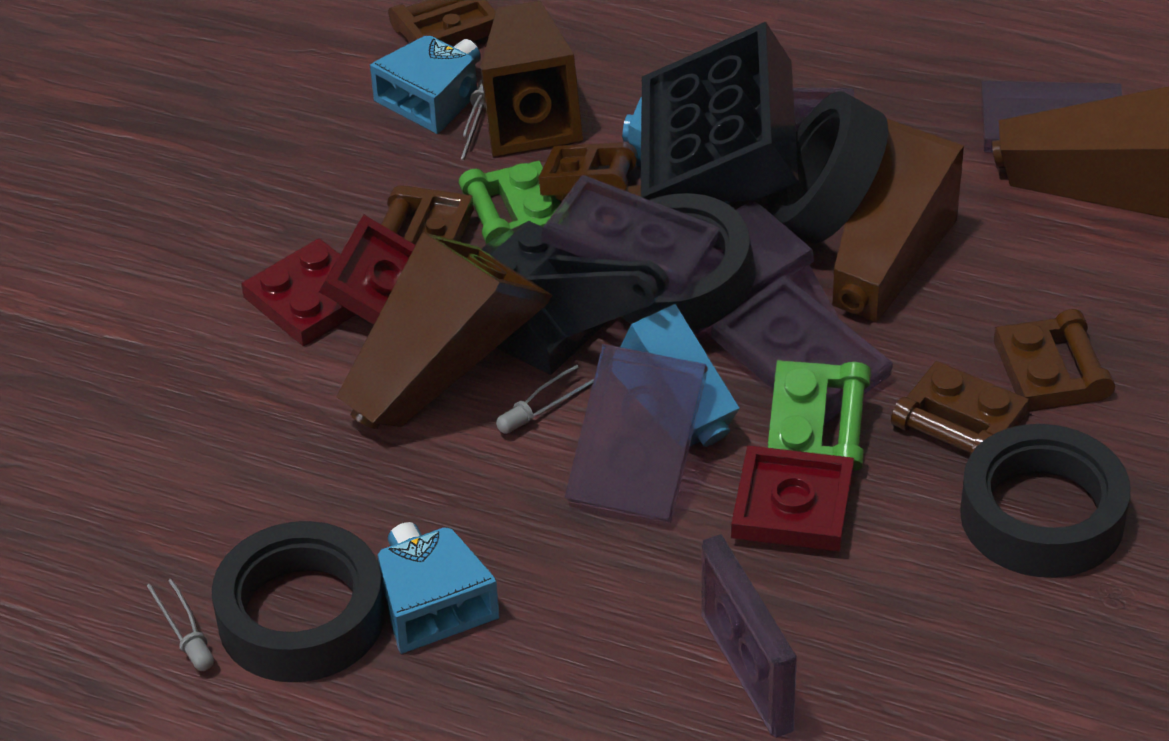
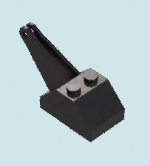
[482,221,670,375]

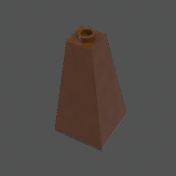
[481,1,583,157]
[992,86,1169,218]
[832,119,964,323]
[336,232,552,429]

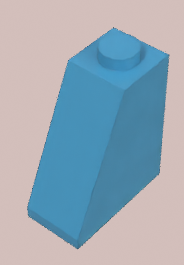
[610,304,740,450]

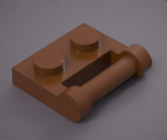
[388,0,496,47]
[538,142,638,201]
[381,185,474,245]
[994,309,1115,411]
[891,361,1029,455]

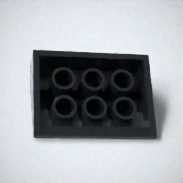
[641,22,799,202]

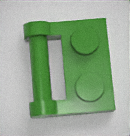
[458,161,569,244]
[768,360,871,471]

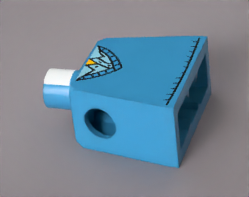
[370,36,481,134]
[377,522,500,654]

